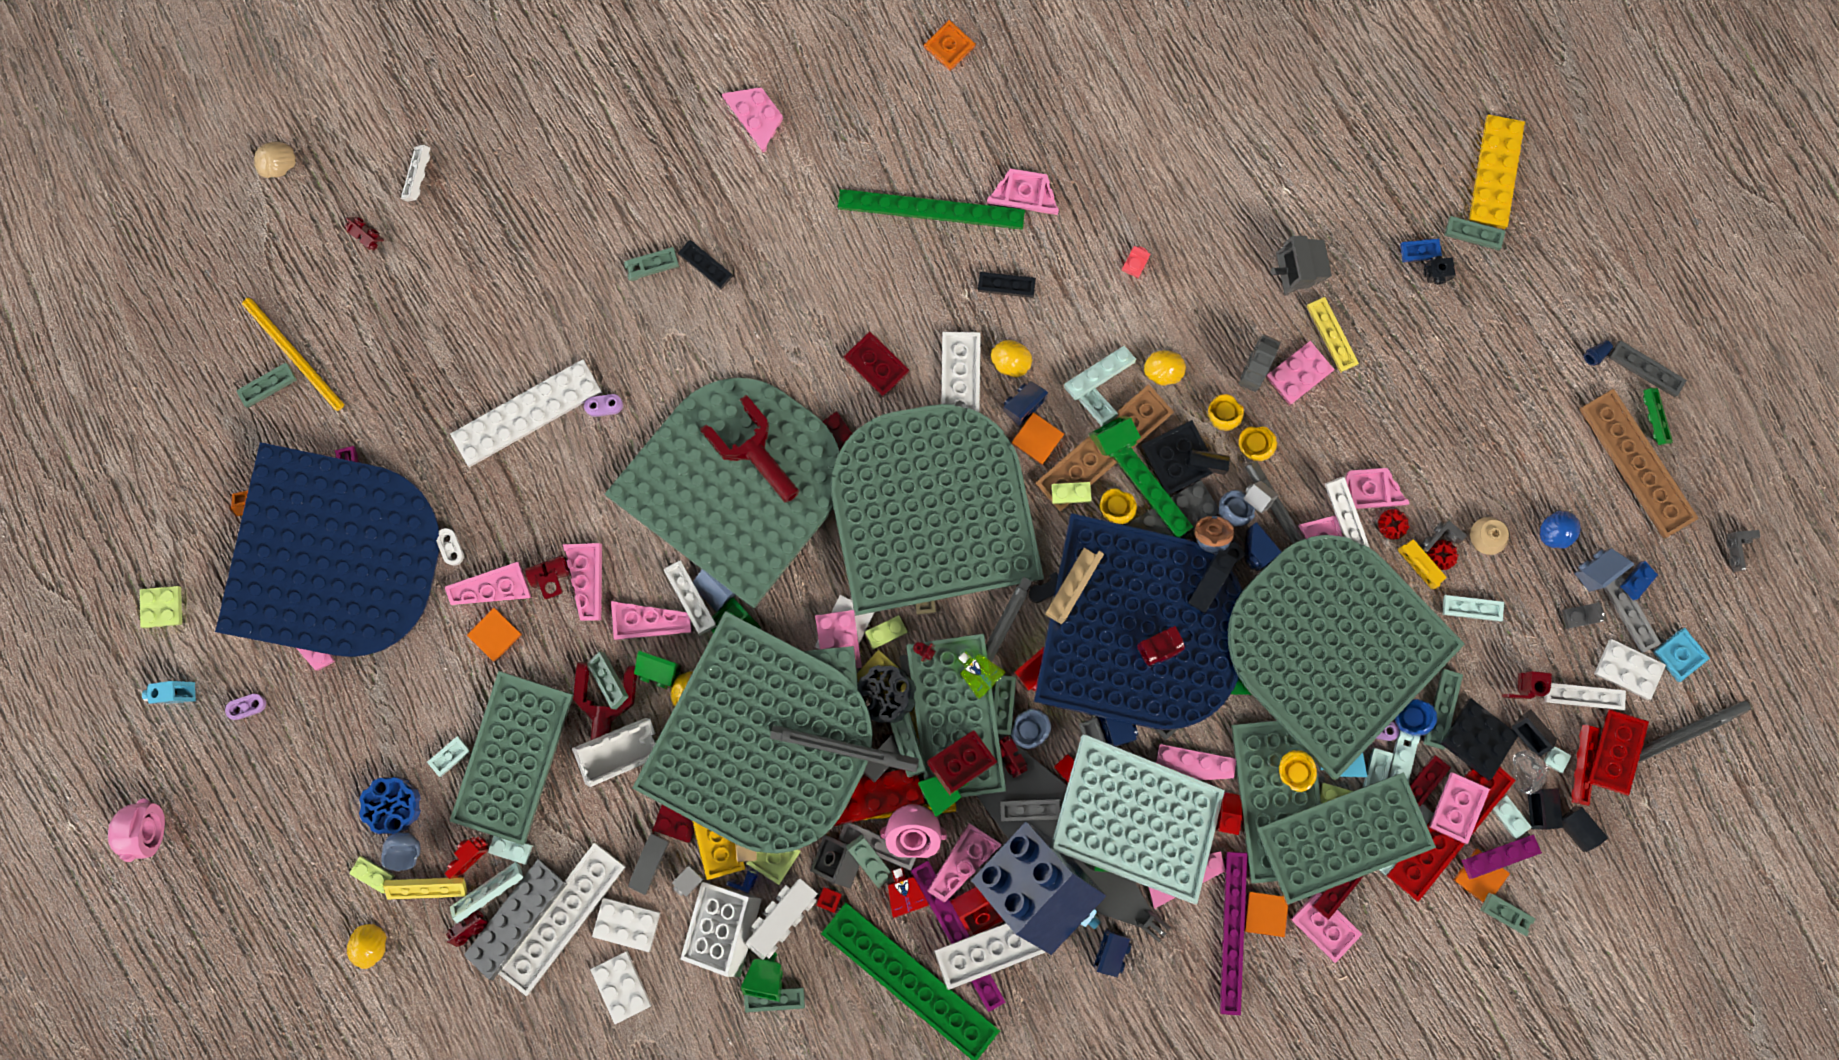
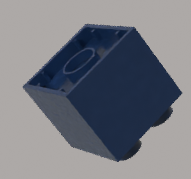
[971,822,1106,955]

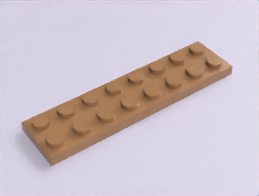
[1035,384,1174,512]
[1579,389,1699,539]

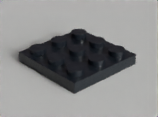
[1141,420,1214,495]
[1440,698,1518,781]

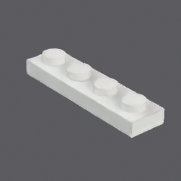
[1325,477,1370,548]
[663,560,717,636]
[1544,683,1626,710]

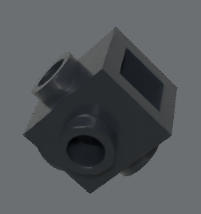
[1423,256,1456,285]

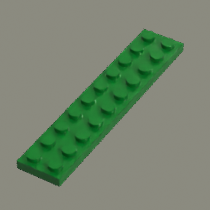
[821,902,1000,1060]

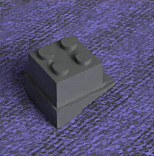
[1271,236,1332,296]

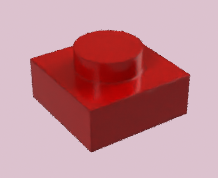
[816,886,842,913]

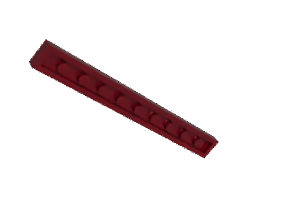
[1312,755,1451,920]

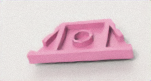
[722,87,783,152]
[987,169,1059,215]
[1345,468,1409,509]

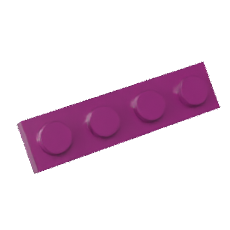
[1461,834,1542,879]

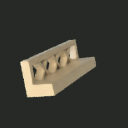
[1045,548,1104,624]

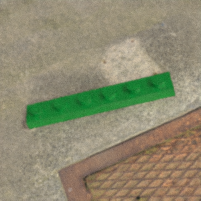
[1113,446,1193,538]

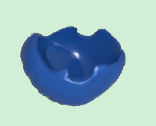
[1540,510,1581,549]
[1394,699,1437,736]

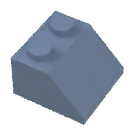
[1574,548,1634,592]
[693,570,735,612]

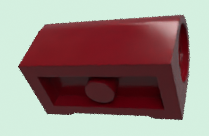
[525,555,571,599]
[1137,626,1185,666]
[1502,671,1552,699]

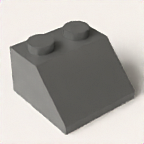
[810,834,860,889]

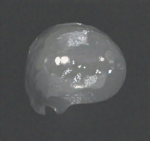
[1512,750,1549,794]

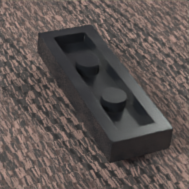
[678,240,733,290]
[978,272,1036,298]

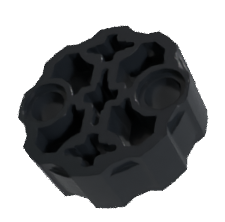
[858,665,916,723]

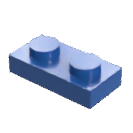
[1400,239,1442,262]
[1620,561,1658,601]

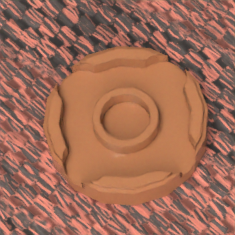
[1194,516,1234,547]

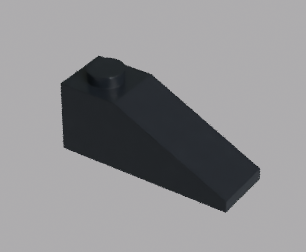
[1188,550,1237,614]

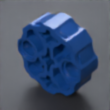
[359,777,421,834]

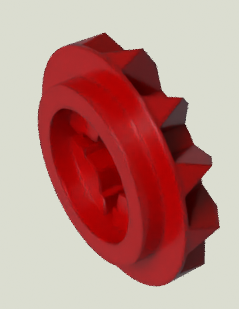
[1378,509,1410,540]
[1427,539,1459,570]

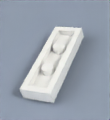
[401,145,430,202]

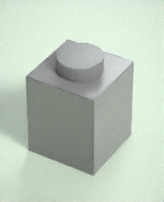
[1243,481,1279,513]
[672,864,705,897]

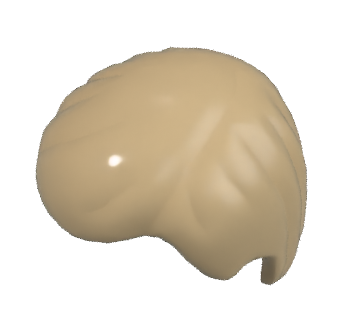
[254,142,296,178]

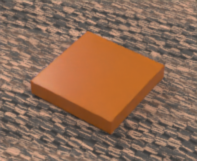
[924,20,976,71]
[1011,412,1064,465]
[467,608,522,662]
[1453,849,1510,903]
[1244,891,1288,937]

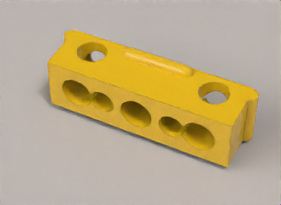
[1398,539,1447,590]

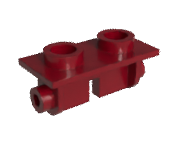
[345,217,384,251]
[913,642,936,662]
[999,736,1028,778]
[446,910,489,947]

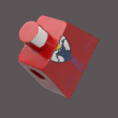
[888,867,929,918]

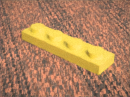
[1306,297,1359,373]
[383,877,468,900]

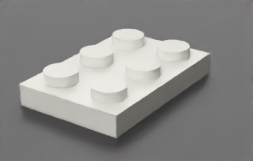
[1594,639,1666,700]
[592,897,661,952]
[590,951,652,1024]

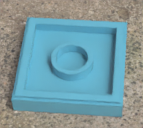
[1653,628,1710,682]

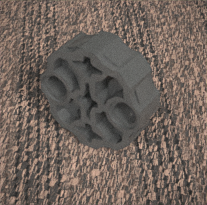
[1238,334,1281,392]

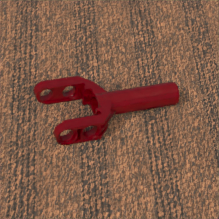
[700,395,799,503]
[573,662,637,741]

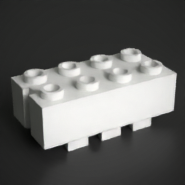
[572,718,657,787]
[745,879,818,960]

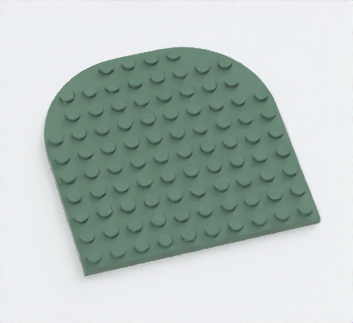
[604,378,840,609]
[831,404,1044,616]
[1228,535,1465,780]
[632,611,873,853]

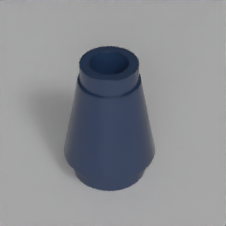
[1584,340,1613,366]

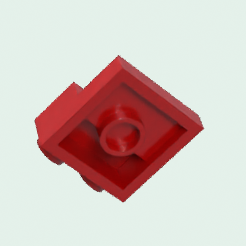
[444,835,489,879]

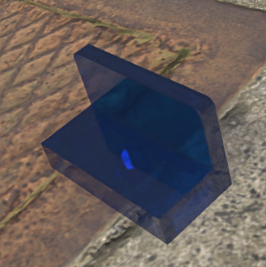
[726,869,759,893]

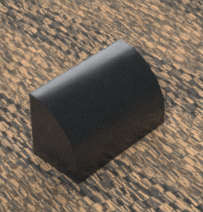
[1187,449,1230,475]
[1511,709,1557,758]
[1527,788,1563,830]
[1562,806,1608,852]

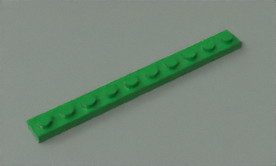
[838,189,1025,230]

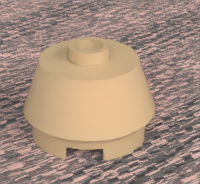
[1470,517,1509,555]

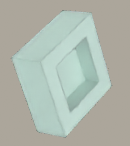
[1542,746,1571,773]

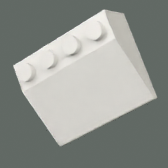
[680,882,762,977]

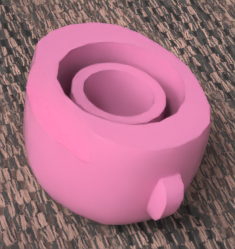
[108,798,165,862]
[880,804,947,858]

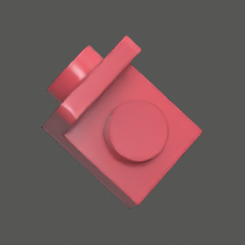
[1122,246,1150,278]

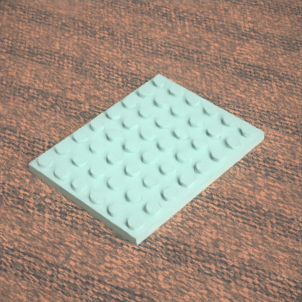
[1051,734,1225,904]

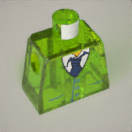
[957,651,1006,699]

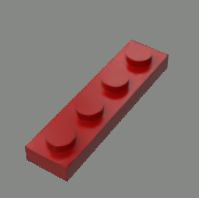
[1571,725,1600,806]

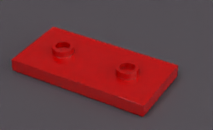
[1588,709,1649,796]

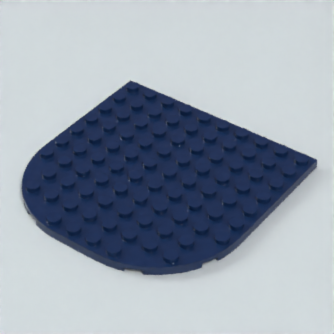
[215,442,440,657]
[1033,513,1243,730]

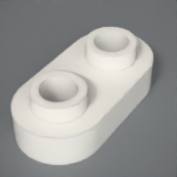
[436,528,464,566]

